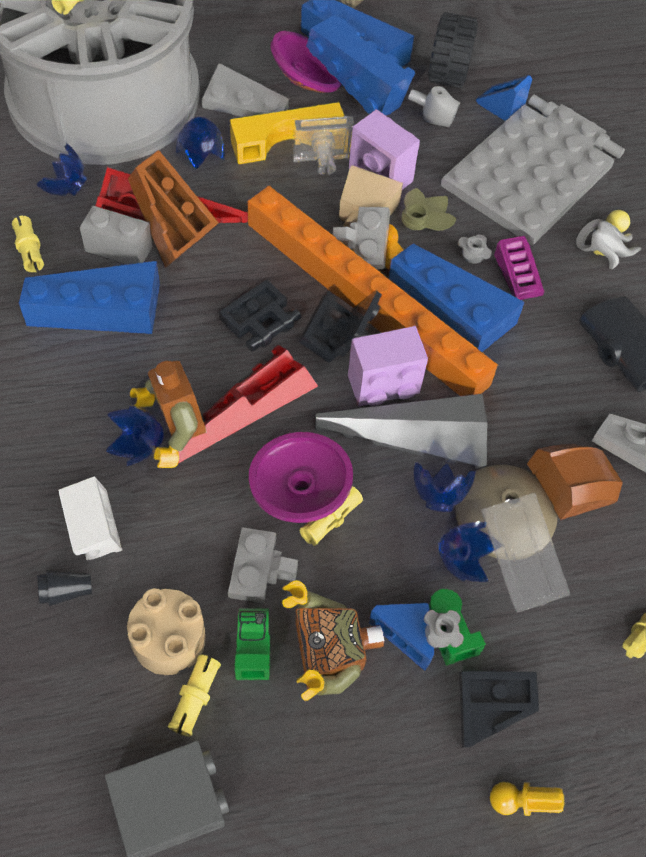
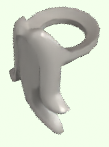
[576,219,641,269]

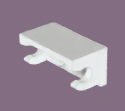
[58,476,122,560]

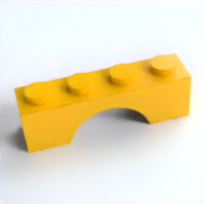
[230,102,348,164]

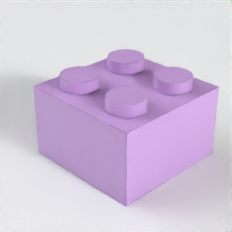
[349,109,420,190]
[348,326,428,407]

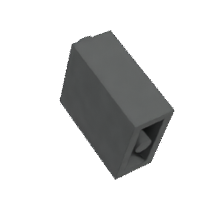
[104,741,229,857]

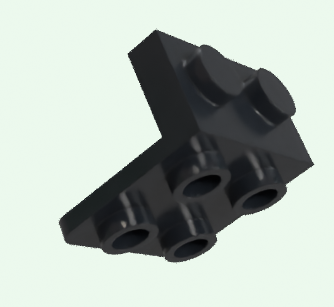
[298,290,382,363]

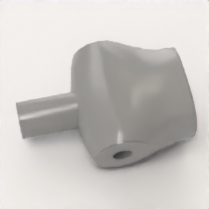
[408,86,461,128]

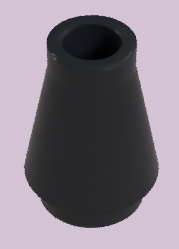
[37,570,92,607]

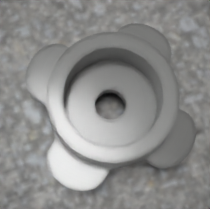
[458,234,492,264]
[424,610,464,648]

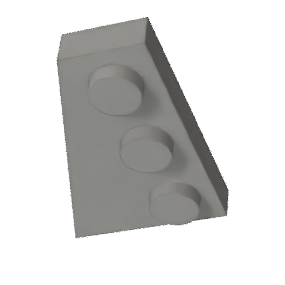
[202,63,289,117]
[592,413,646,473]

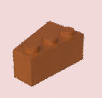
[128,150,219,268]

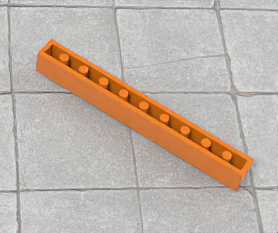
[248,186,498,396]

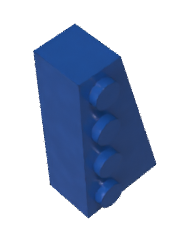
[301,0,414,67]
[306,14,415,116]
[388,244,524,352]
[19,261,160,334]

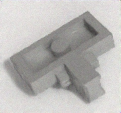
[333,207,390,269]
[228,527,298,604]

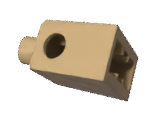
[339,165,403,228]

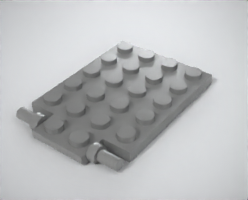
[441,94,625,246]

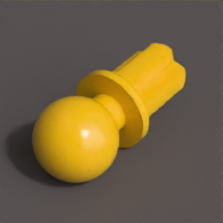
[490,782,564,816]

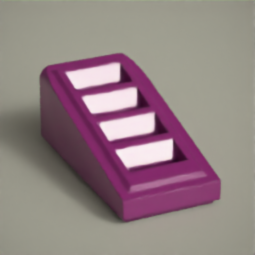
[494,236,544,300]

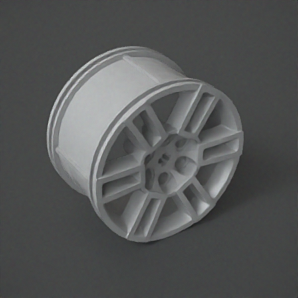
[0,0,200,165]

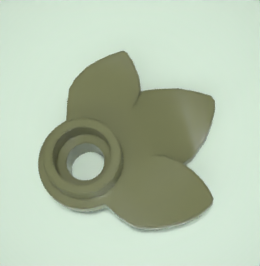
[401,188,457,231]

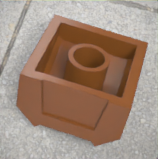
[527,444,623,520]

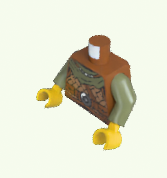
[130,360,207,468]
[282,580,384,701]

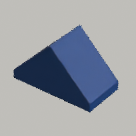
[476,75,532,121]
[369,603,434,671]

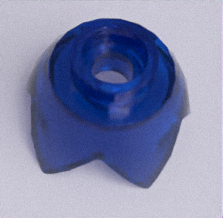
[175,117,225,169]
[36,143,88,196]
[106,405,163,466]
[414,462,476,512]
[439,521,502,582]

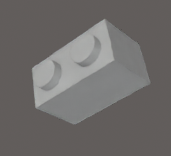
[80,206,153,264]

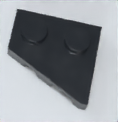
[459,671,539,748]

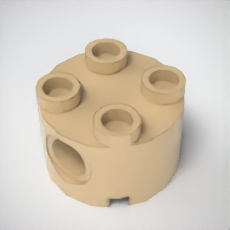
[127,588,206,675]

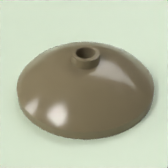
[455,465,558,560]

